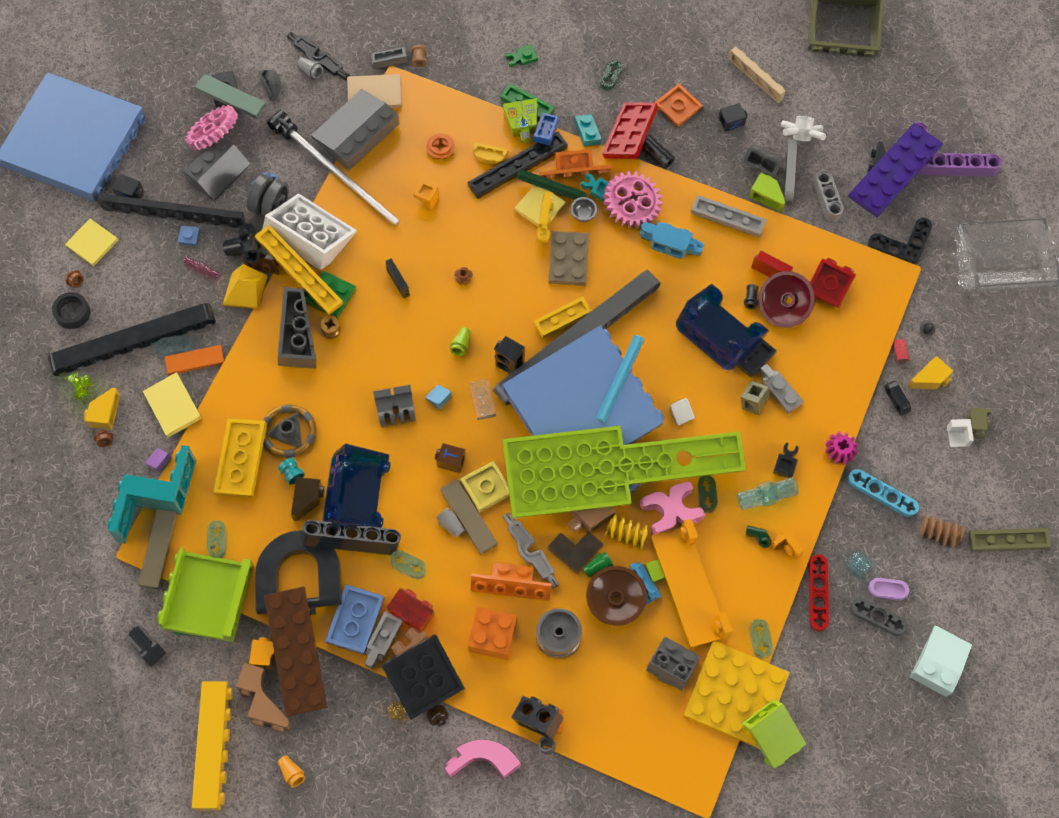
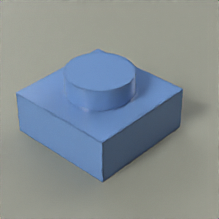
[177,225,200,246]

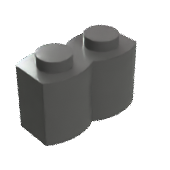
[743,145,785,176]

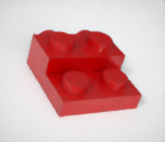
[810,257,856,308]

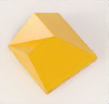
[223,264,267,309]

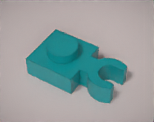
[580,173,609,202]

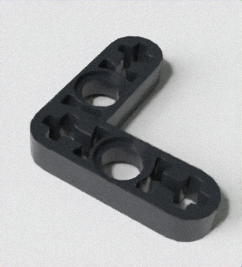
[868,217,932,264]

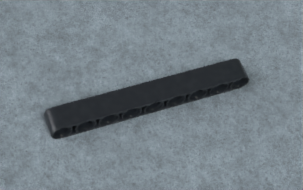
[48,303,216,376]

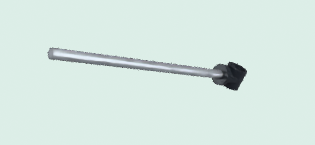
[266,109,400,226]

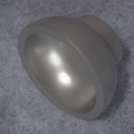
[571,197,597,222]

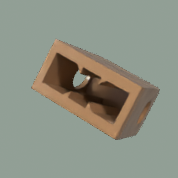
[567,507,616,533]

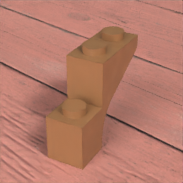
[236,663,291,733]

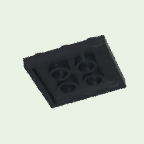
[381,634,465,720]

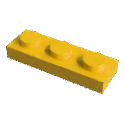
[534,296,592,339]

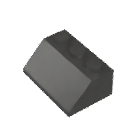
[184,137,250,201]

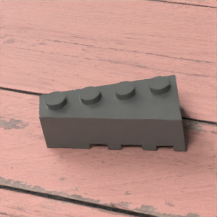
[278,287,316,369]

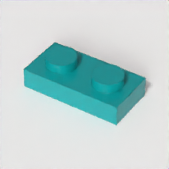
[574,114,602,146]

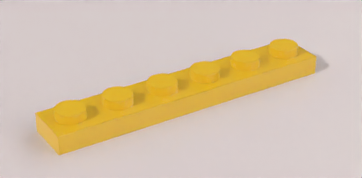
[255,225,343,315]

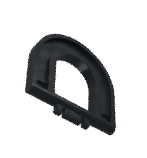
[255,530,342,615]

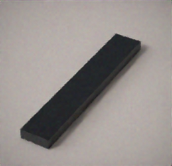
[467,132,568,199]

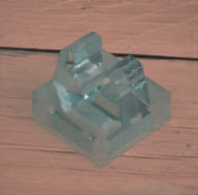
[845,549,873,577]

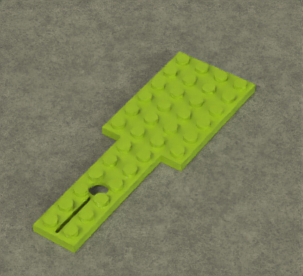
[503,426,746,519]

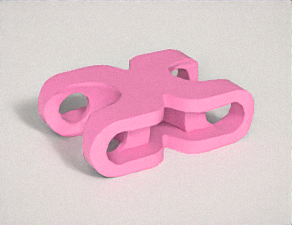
[639,482,706,535]

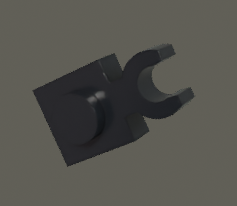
[773,442,799,479]

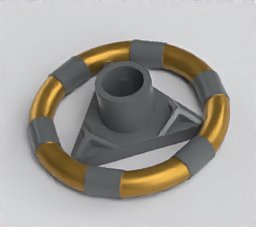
[263,405,317,458]

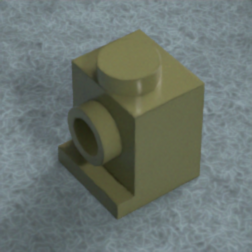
[741,381,770,415]
[967,407,991,439]

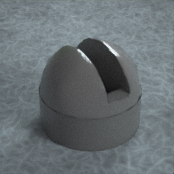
[919,320,936,337]
[538,737,556,755]

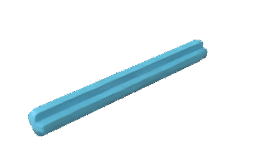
[596,335,644,422]

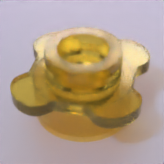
[388,700,405,720]

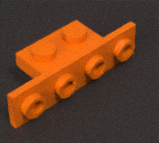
[539,149,613,179]
[470,562,552,601]

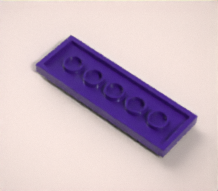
[848,123,943,218]

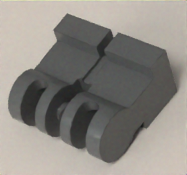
[373,385,416,428]

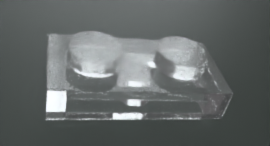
[469,379,496,420]

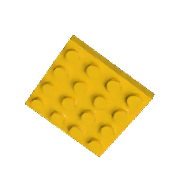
[683,641,790,749]

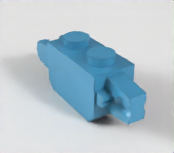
[640,222,704,259]

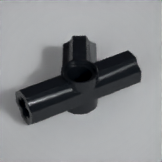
[222,222,261,264]

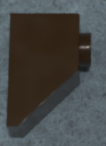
[291,477,325,521]

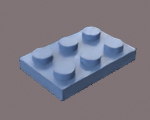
[325,585,385,655]

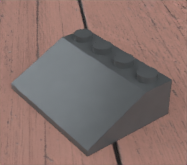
[311,89,400,171]

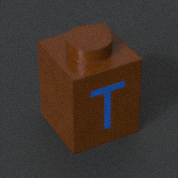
[435,443,466,473]

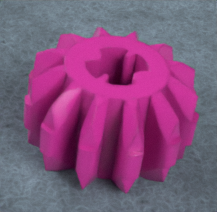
[825,431,859,465]

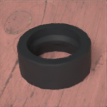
[52,292,91,329]

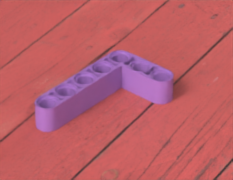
[915,122,1003,177]

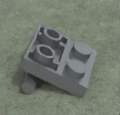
[646,637,701,691]

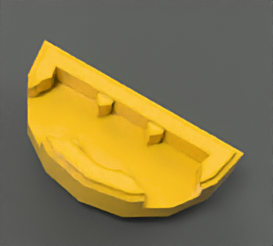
[474,142,509,165]

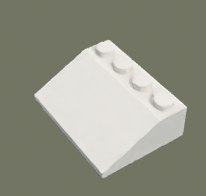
[262,194,357,270]

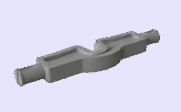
[503,512,559,589]

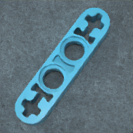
[848,469,919,517]

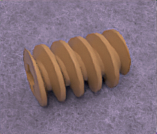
[920,514,965,549]

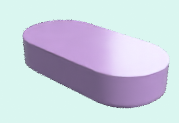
[868,578,909,601]

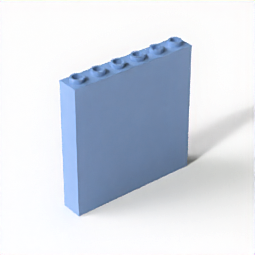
[0,72,146,202]
[502,325,664,445]

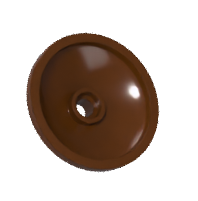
[586,566,647,626]

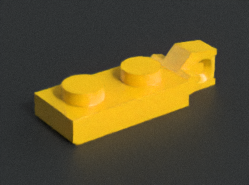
[536,191,554,243]

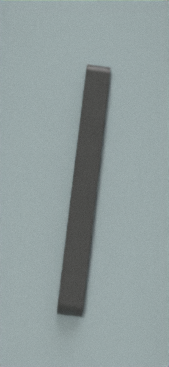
[493,270,661,405]

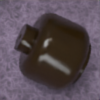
[427,704,449,726]

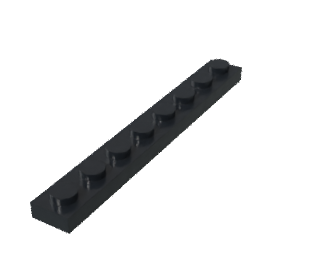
[98,194,245,228]

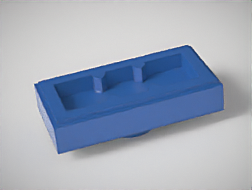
[533,113,560,145]

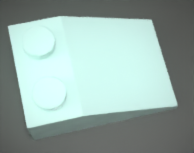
[910,625,972,697]

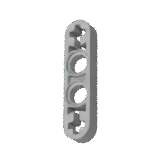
[783,139,797,202]

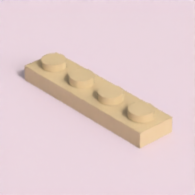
[729,46,785,103]

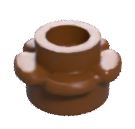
[454,267,473,285]
[66,270,84,288]
[94,430,113,447]

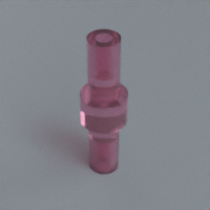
[184,257,219,279]

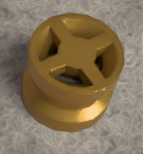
[320,316,341,339]

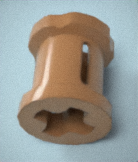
[411,44,427,67]

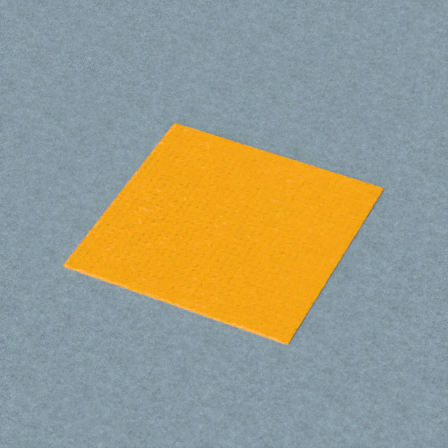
[116,66,921,818]

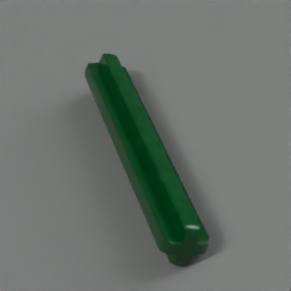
[517,169,586,200]

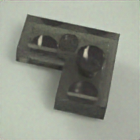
[547,531,603,574]

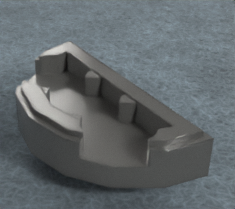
[259,70,281,101]

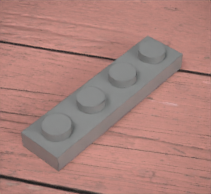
[691,195,766,238]

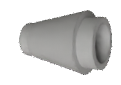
[297,57,323,79]
[436,508,464,537]

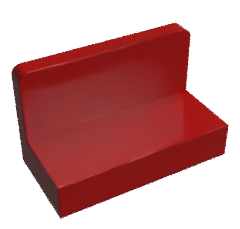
[751,250,793,277]

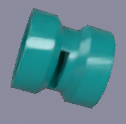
[278,458,305,485]

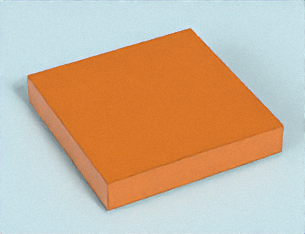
[654,84,703,128]

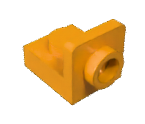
[771,531,804,559]

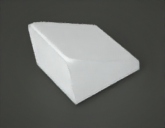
[669,398,695,426]

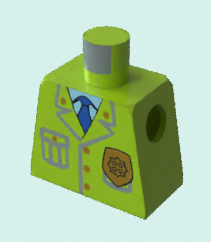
[503,98,538,143]

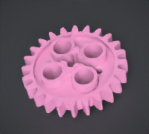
[185,105,238,151]
[603,171,662,229]

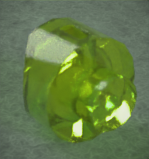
[64,371,93,401]

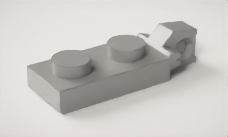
[759,364,804,414]
[365,612,403,670]

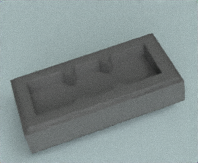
[371,47,408,69]

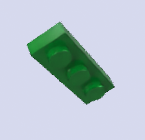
[500,83,555,120]

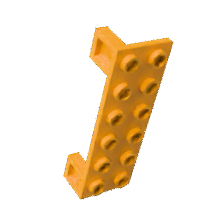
[651,519,733,648]

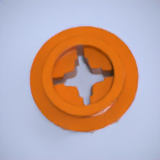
[426,133,455,160]

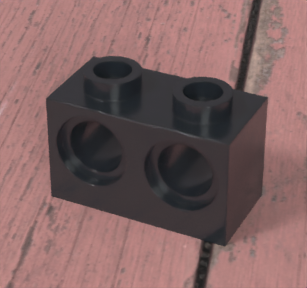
[494,336,525,374]
[511,696,564,740]

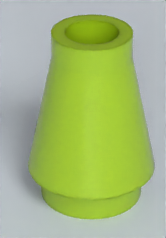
[450,327,471,356]

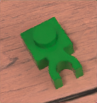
[505,44,538,67]

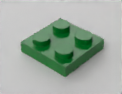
[305,271,356,319]

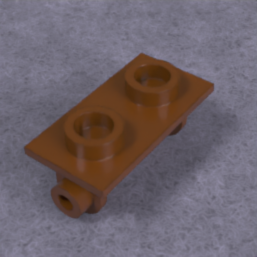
[242,253,280,274]

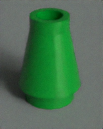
[583,552,614,578]

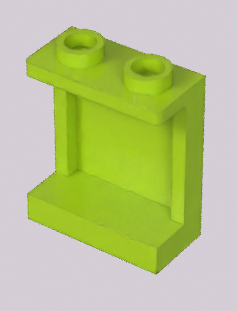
[741,699,806,769]

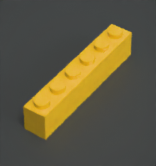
[192,681,233,811]

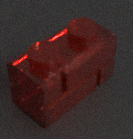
[387,588,435,633]

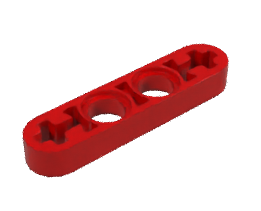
[809,554,829,632]

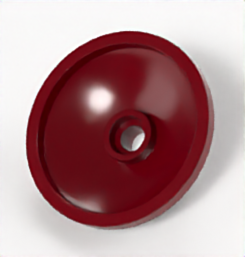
[758,271,815,328]

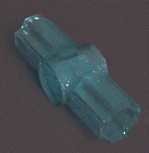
[737,477,799,510]

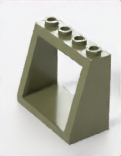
[808,0,884,57]

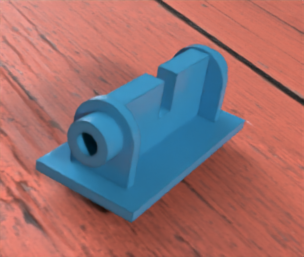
[629,562,661,605]

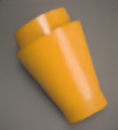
[277,755,305,788]

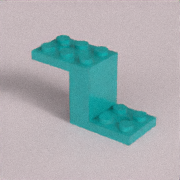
[107,445,196,544]

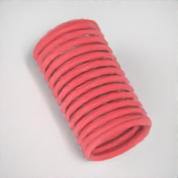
[893,339,909,363]

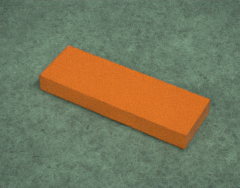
[165,345,224,375]

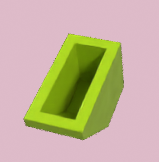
[749,173,785,213]

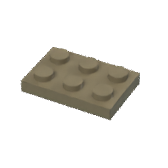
[549,231,589,286]

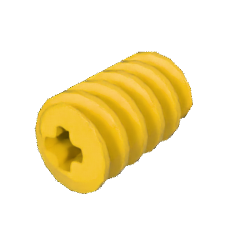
[604,514,648,550]

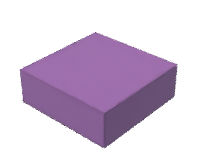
[145,448,172,472]

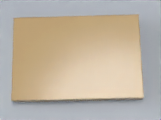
[347,74,402,108]

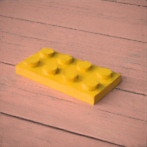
[213,418,267,498]

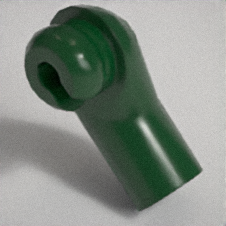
[745,525,772,548]

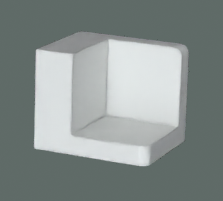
[947,419,974,447]

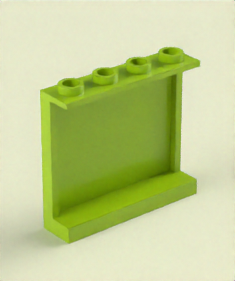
[157,547,254,642]

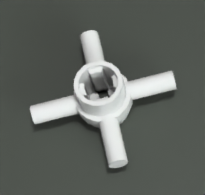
[781,116,826,141]

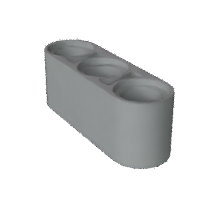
[813,170,844,223]

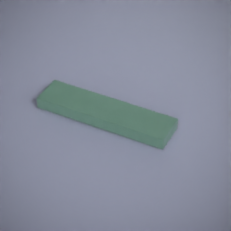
[195,74,266,119]

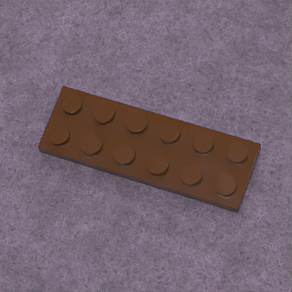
[264,586,328,717]

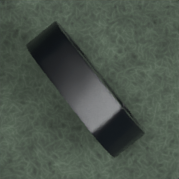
[884,381,911,416]

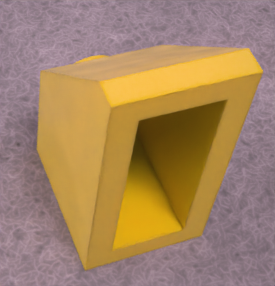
[908,356,953,389]
[84,388,120,430]

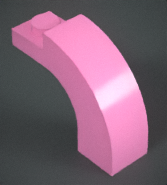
[445,740,521,779]

